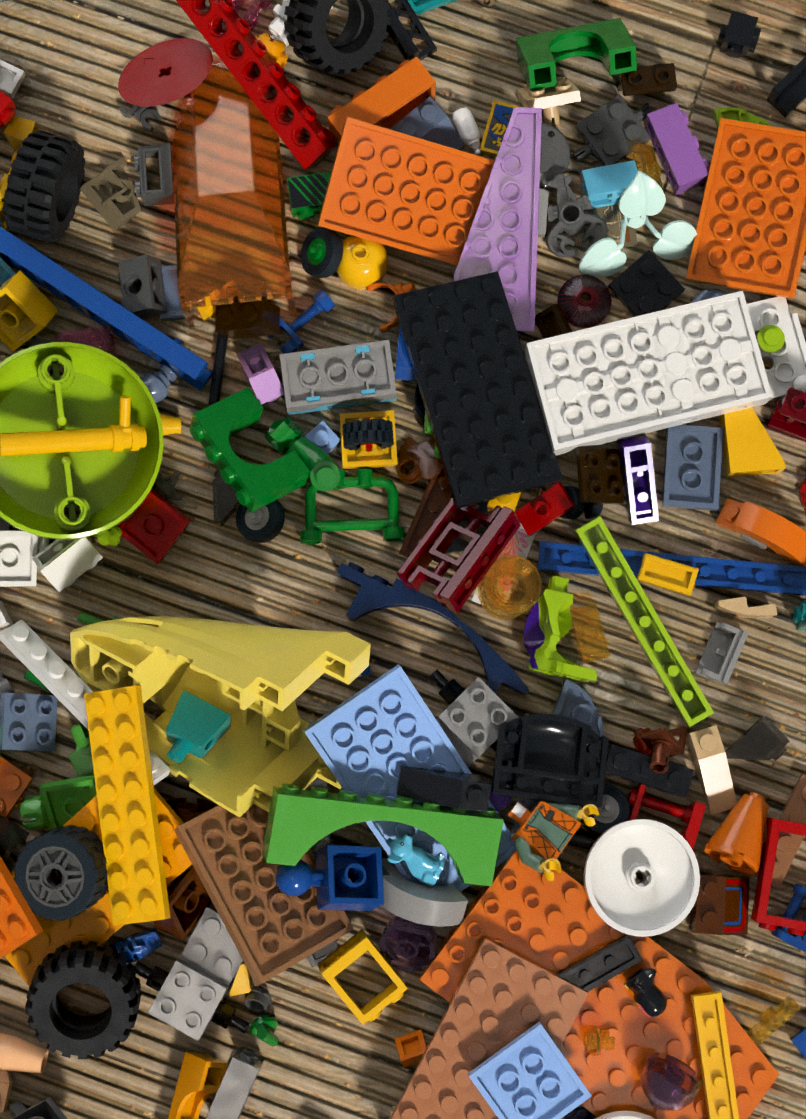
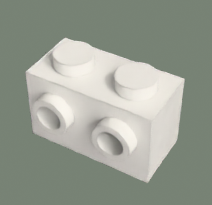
[32,537,103,592]

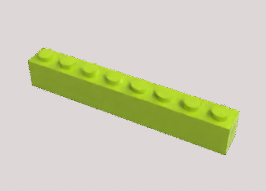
[573,516,714,727]

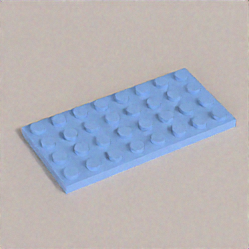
[303,664,516,892]

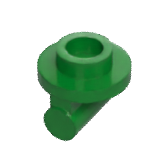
[250,1015,279,1047]

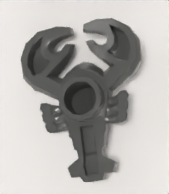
[546,174,608,258]

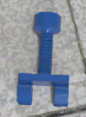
[267,289,335,354]

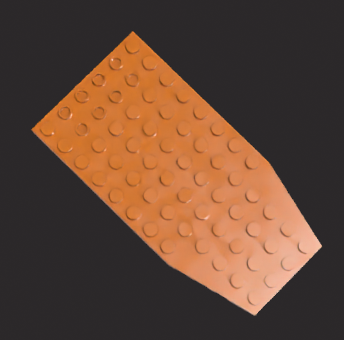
[419,849,779,1119]

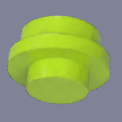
[756,325,785,353]

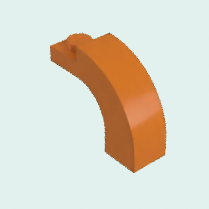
[715,498,806,567]

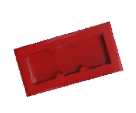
[514,482,575,536]

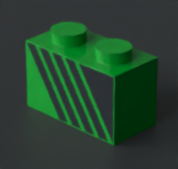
[287,171,332,220]

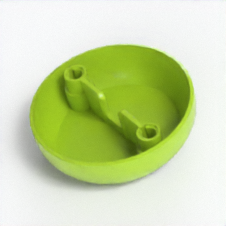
[0,342,164,540]

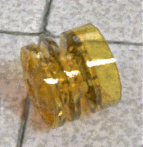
[478,556,542,620]

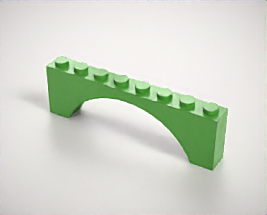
[262,784,504,886]

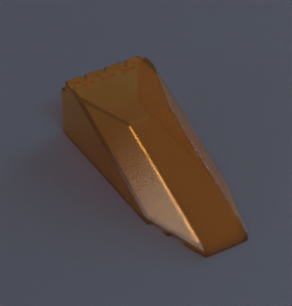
[172,62,297,327]

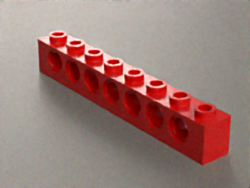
[176,0,337,170]

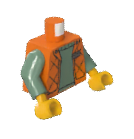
[507,801,600,881]

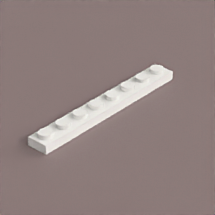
[0,620,170,785]

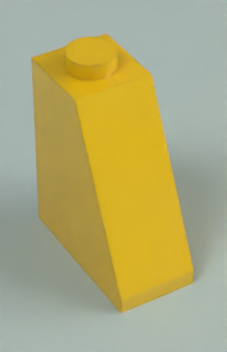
[719,408,786,478]

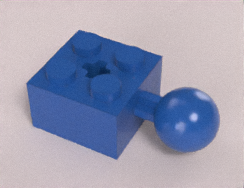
[275,845,384,911]

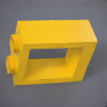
[318,929,408,1025]

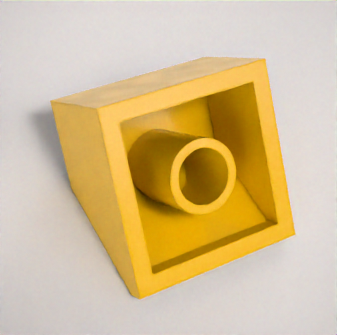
[0,270,59,352]

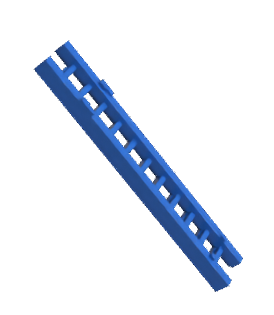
[0,222,212,392]

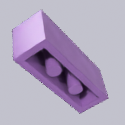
[644,103,710,195]

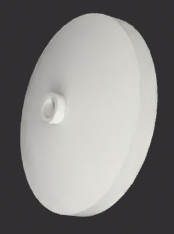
[584,819,700,937]

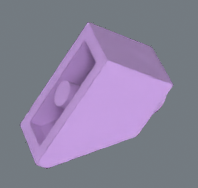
[237,343,285,405]

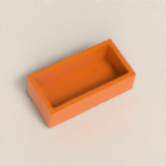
[327,57,436,148]

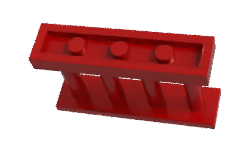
[628,784,706,850]

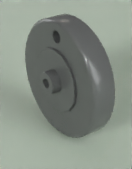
[539,123,570,189]

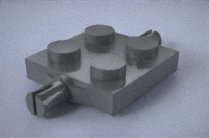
[572,95,653,166]

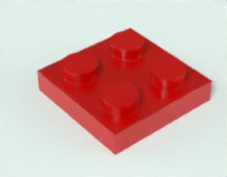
[118,488,192,565]

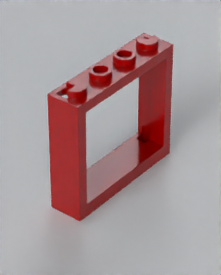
[751,817,806,936]

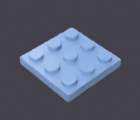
[468,1021,592,1119]

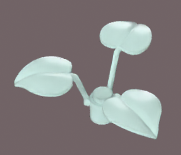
[579,171,697,277]

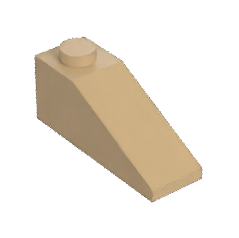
[686,725,737,815]

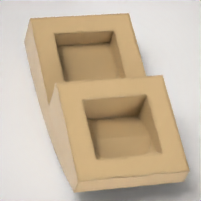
[714,597,778,618]

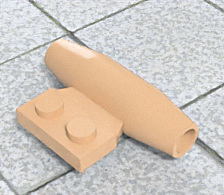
[0,1032,49,1112]

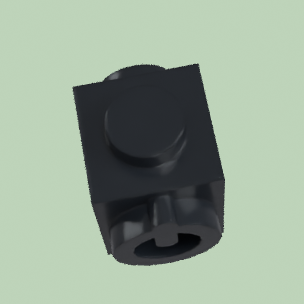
[718,10,761,58]

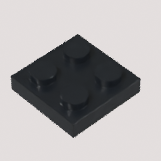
[608,250,685,317]

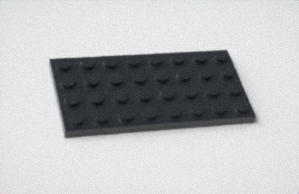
[392,271,563,509]

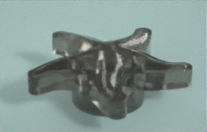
[152,471,185,502]

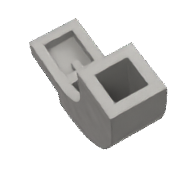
[382,858,468,927]

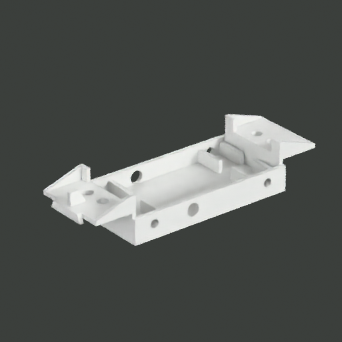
[524,291,806,455]

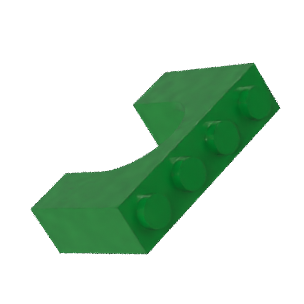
[516,18,637,91]
[189,387,310,513]

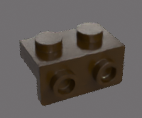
[617,63,677,96]

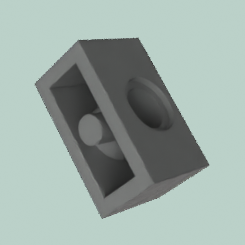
[118,254,167,319]

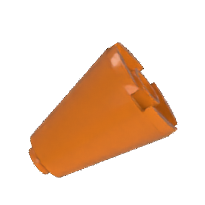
[704,792,769,875]

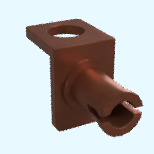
[641,726,688,774]

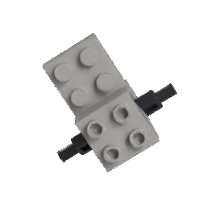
[429,669,519,767]
[134,907,250,1041]

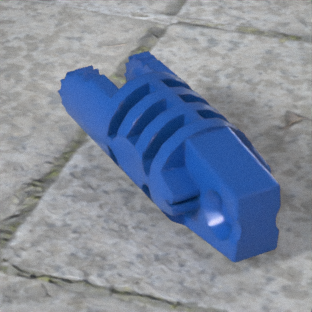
[109,928,162,965]

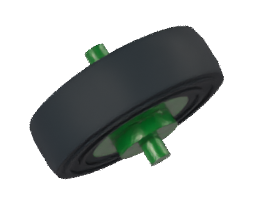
[301,228,343,278]

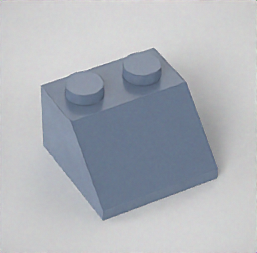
[390,96,464,150]

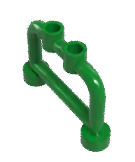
[300,469,405,545]

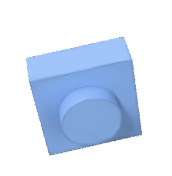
[304,421,341,454]

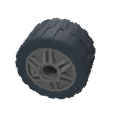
[13,825,108,921]

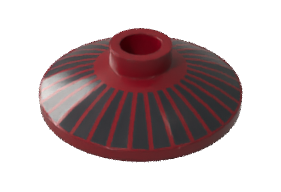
[557,275,612,328]

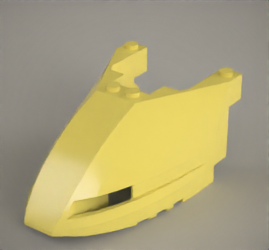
[70,616,371,817]

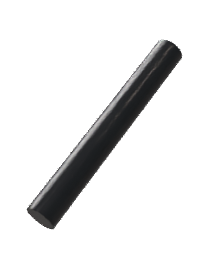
[208,333,228,405]

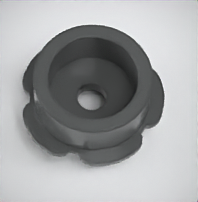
[245,986,272,1012]

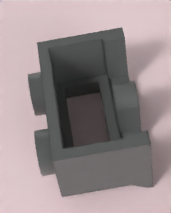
[134,143,177,206]

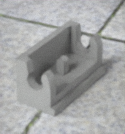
[694,622,749,686]

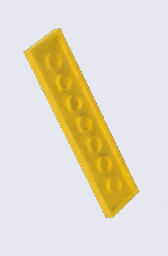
[84,685,171,926]

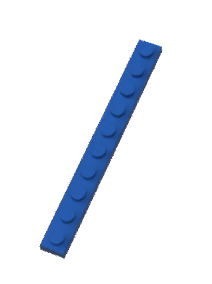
[537,542,806,596]

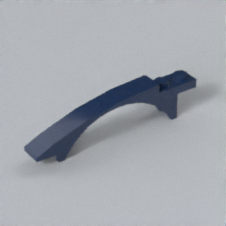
[337,562,529,696]

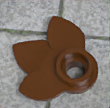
[397,437,444,484]

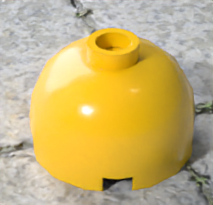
[336,235,388,290]

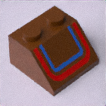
[690,874,750,935]

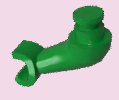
[265,417,341,492]

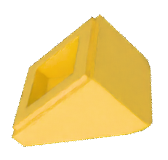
[229,962,254,996]

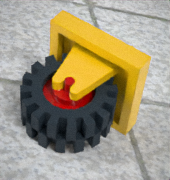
[339,410,398,469]

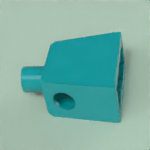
[166,690,231,763]

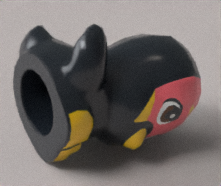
[623,967,667,1018]

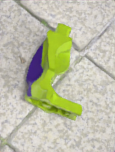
[523,576,597,682]

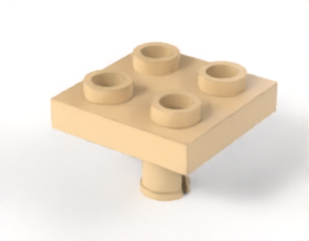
[517,77,581,128]

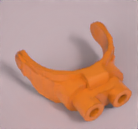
[366,282,416,333]

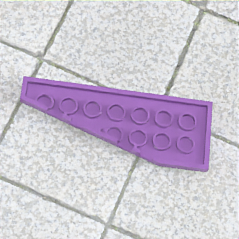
[454,107,542,332]

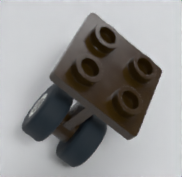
[560,447,624,519]

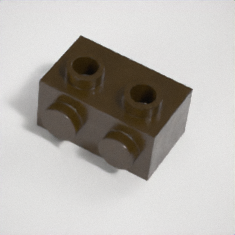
[215,296,280,339]

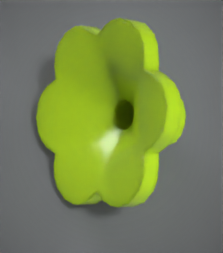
[93,525,122,546]

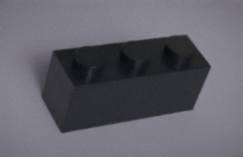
[605,744,694,797]

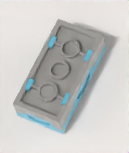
[279,340,397,415]

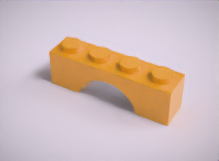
[168,1052,228,1119]

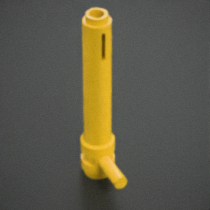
[0,396,147,456]

